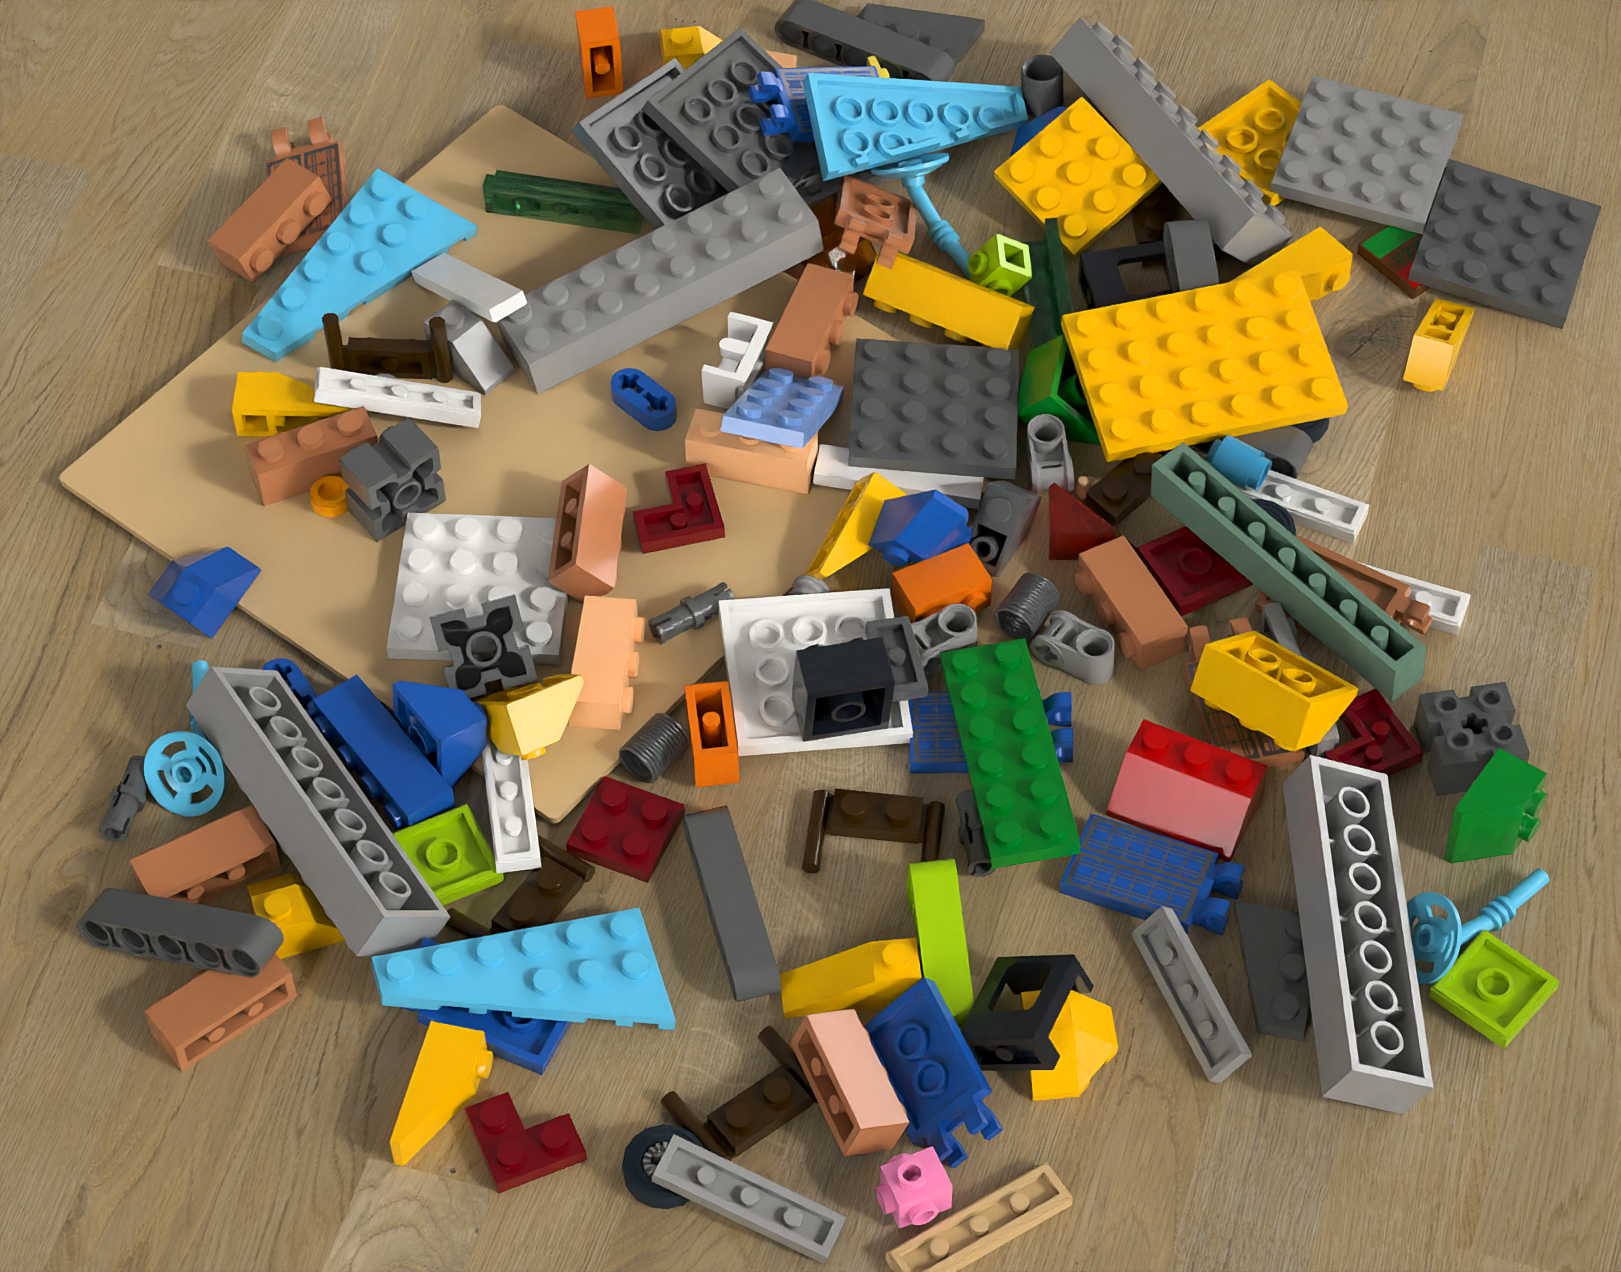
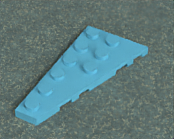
[803,73,1028,181]
[242,168,477,362]
[371,908,676,1031]

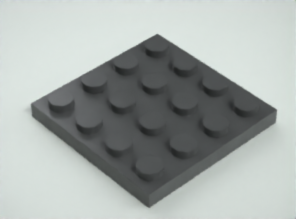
[642,27,820,193]
[571,58,729,230]
[1408,159,1601,329]
[848,338,1019,479]

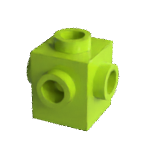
[968,233,1032,297]

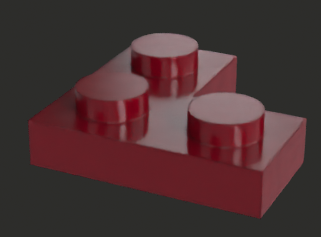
[633,463,725,554]
[1324,688,1423,776]
[464,1092,587,1194]

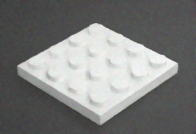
[386,513,569,665]
[719,588,913,756]

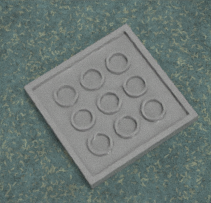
[1270,75,1464,235]

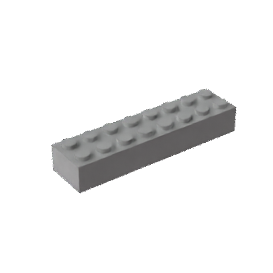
[1049,18,1293,267]
[497,168,824,394]
[186,666,450,956]
[1282,755,1433,1114]

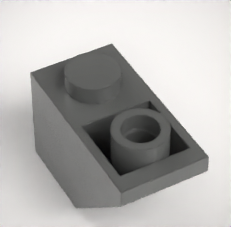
[969,481,1042,577]

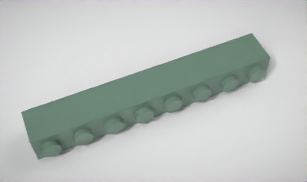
[1151,442,1427,702]

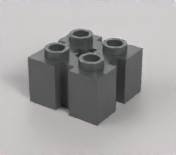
[339,417,446,542]
[430,594,538,698]
[1414,682,1530,796]

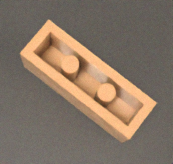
[685,408,818,494]
[568,596,645,730]

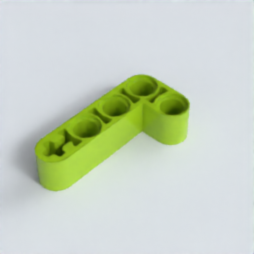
[906,859,974,1030]

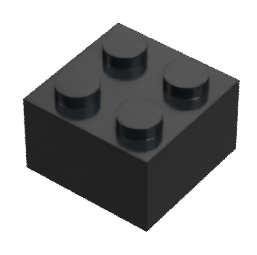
[791,637,895,742]

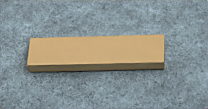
[886,1162,1073,1272]

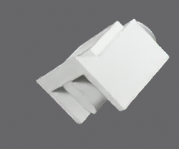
[701,311,773,409]

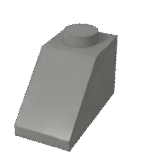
[424,299,514,396]

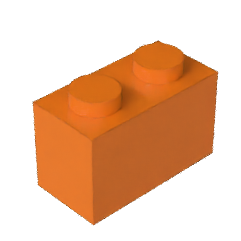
[575,6,624,99]
[892,543,992,624]
[685,681,740,788]

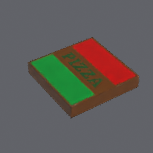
[1357,218,1431,299]

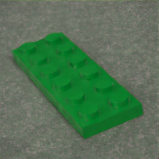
[940,638,1081,869]

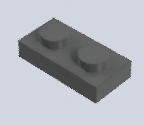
[865,616,928,702]

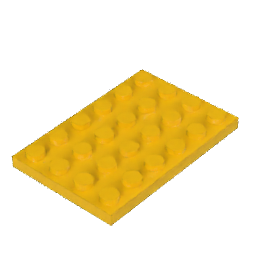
[1061,269,1348,462]

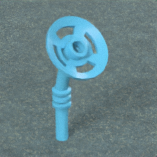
[871,153,970,280]
[144,660,227,817]
[1406,868,1550,984]

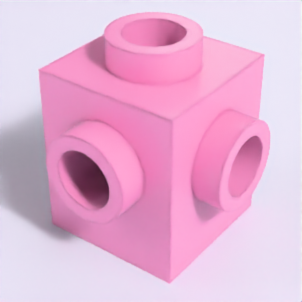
[875,1146,952,1229]

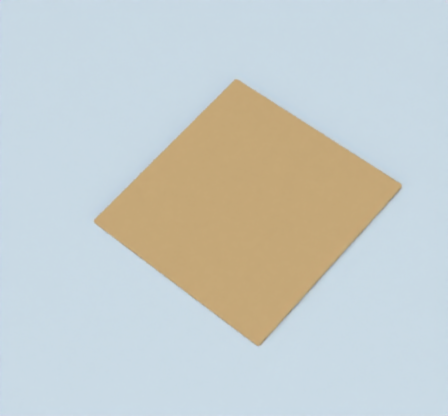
[60,105,899,823]

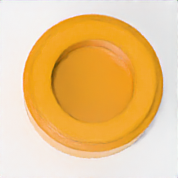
[309,476,349,517]

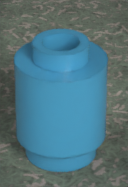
[1206,435,1272,491]

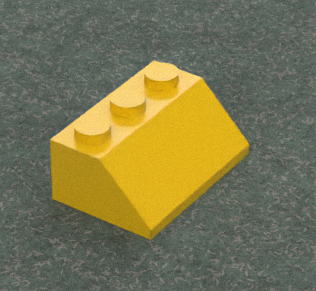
[1190,630,1359,751]

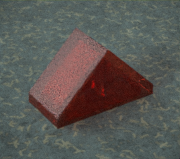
[1047,482,1116,560]

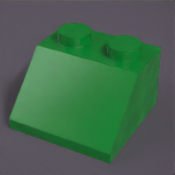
[1017,334,1101,445]
[1443,748,1548,864]

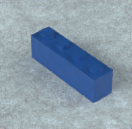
[312,675,456,830]

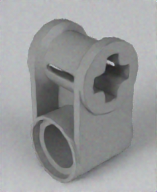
[1026,414,1074,494]
[911,604,978,679]
[1030,610,1114,685]

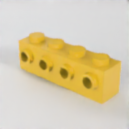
[863,249,1035,351]

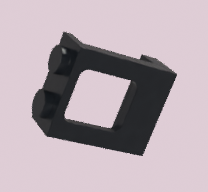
[1078,241,1172,310]
[960,954,1094,1071]

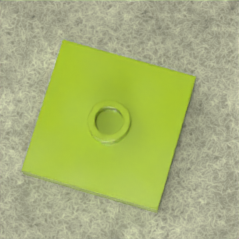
[392,804,504,905]
[1428,929,1560,1049]

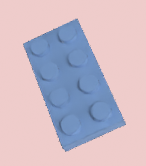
[721,368,844,449]

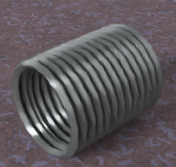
[1021,54,1064,117]
[994,572,1061,642]
[619,713,690,783]

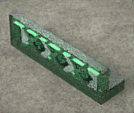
[483,170,644,234]
[1021,218,1073,350]

